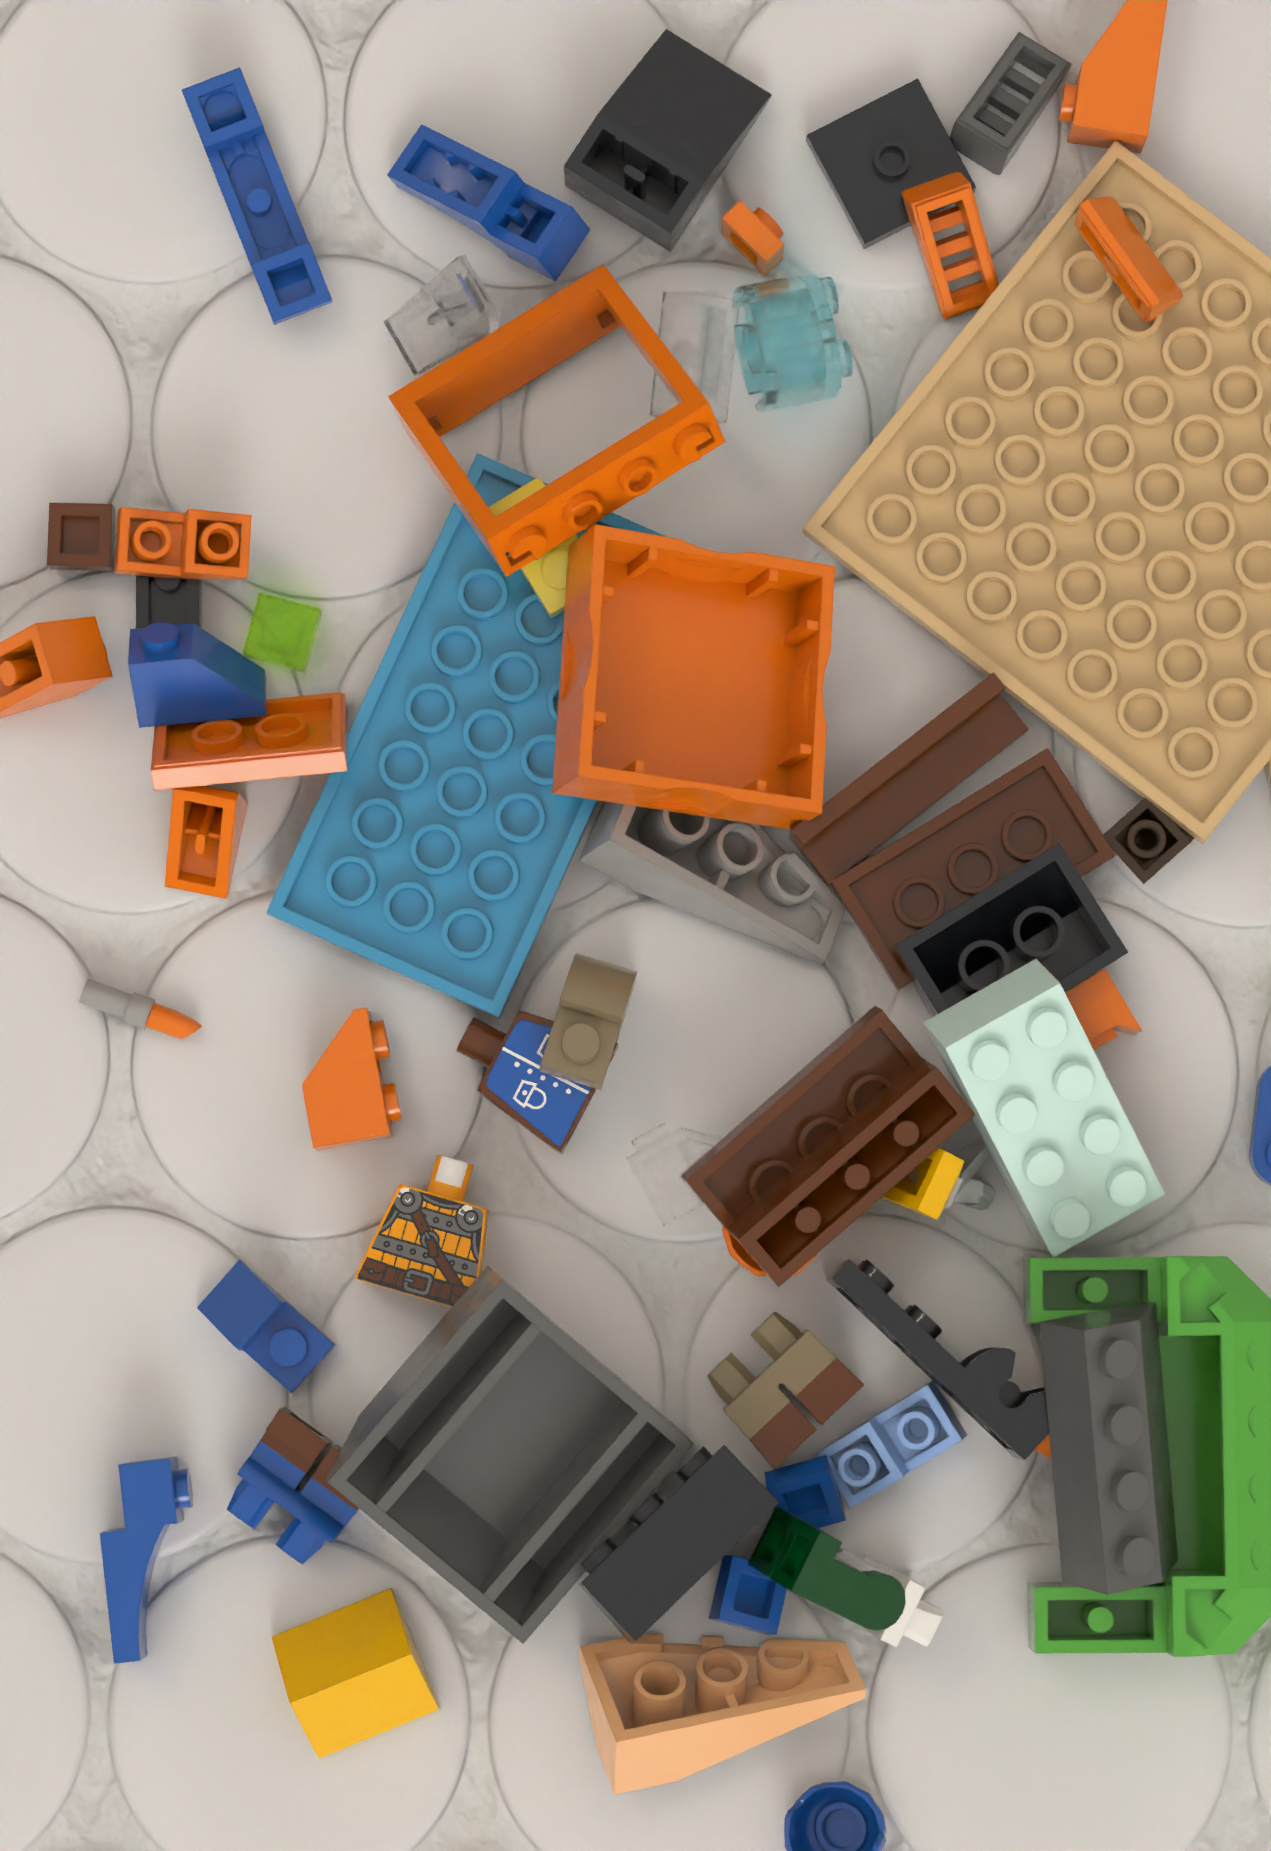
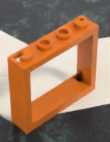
[388,265,726,577]

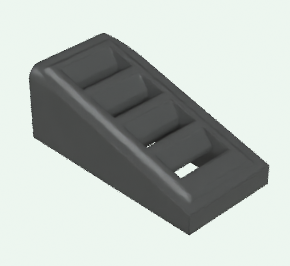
[950,32,1072,175]

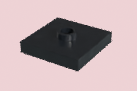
[806,78,976,249]

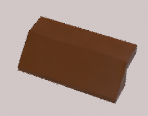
[680,1006,976,1287]

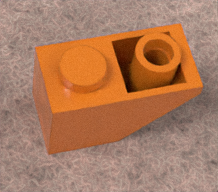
[302,1007,402,1151]

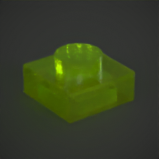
[242,592,322,673]

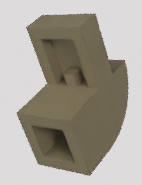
[539,953,638,1090]

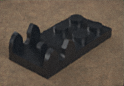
[826,1259,1049,1460]

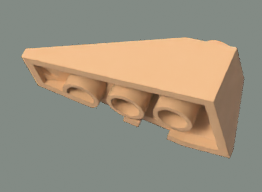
[579,1633,866,1795]

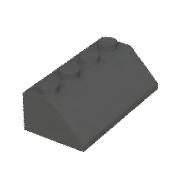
[1039,1301,1178,1595]

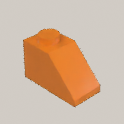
[0,616,113,718]

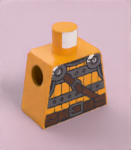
[355,1155,489,1307]

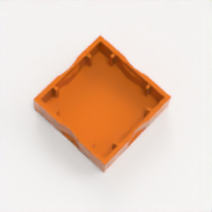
[552,524,835,830]

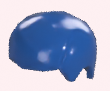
[784,1781,886,1851]

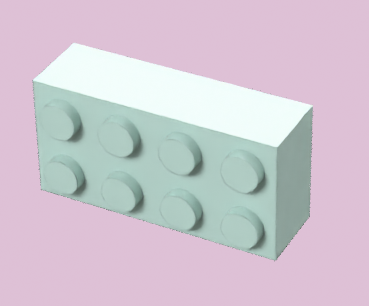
[923,959,1165,1258]

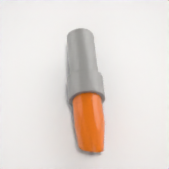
[79,979,202,1039]

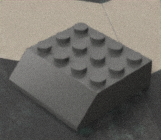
[326,1266,694,1644]

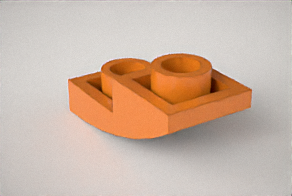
[114,507,252,580]

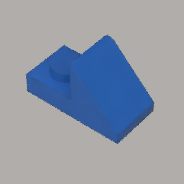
[197,1259,336,1393]

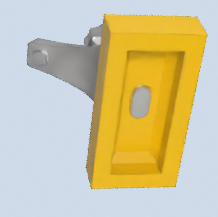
[880,1136,996,1220]

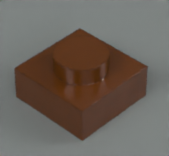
[47,502,116,571]

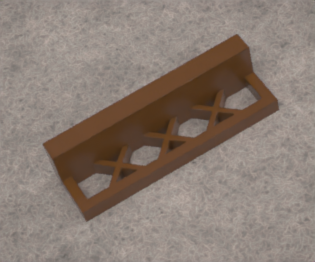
[789,672,1029,887]

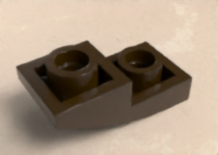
[1103,798,1194,884]

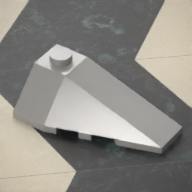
[579,802,846,964]

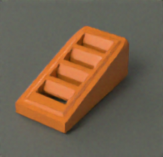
[901,172,999,320]

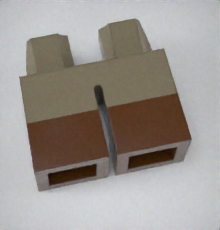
[707,1312,864,1470]

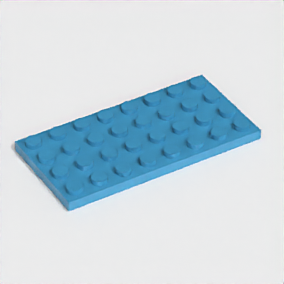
[266,453,666,1019]

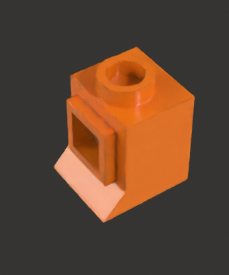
[1065,969,1142,1050]

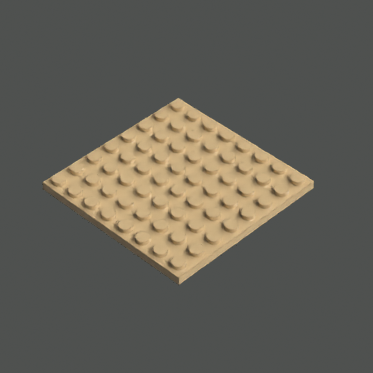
[802,140,1271,844]

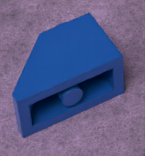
[128,622,267,728]

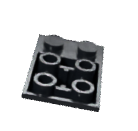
[564,29,772,252]

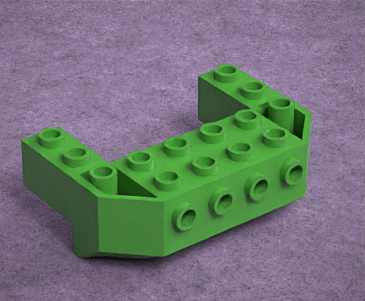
[1023,1256,1271,1657]

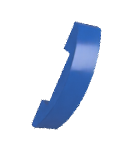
[182,67,333,325]

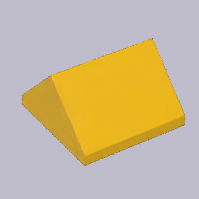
[271,1588,439,1758]

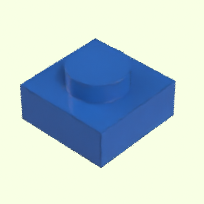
[764,1455,846,1528]
[709,1555,787,1635]

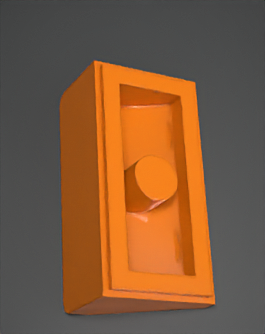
[1074,196,1183,323]

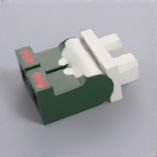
[748,1506,944,1648]

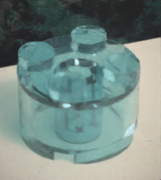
[733,272,853,412]

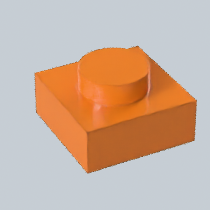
[721,200,785,277]

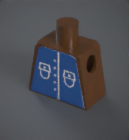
[456,1010,618,1154]

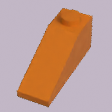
[1059,0,1168,154]

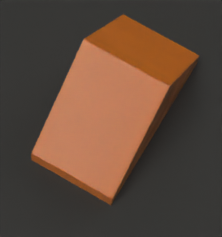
[164,786,248,899]

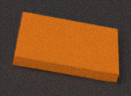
[151,692,348,790]

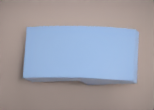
[816,1380,967,1509]

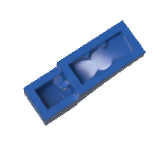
[387,124,590,281]
[100,1456,193,1664]

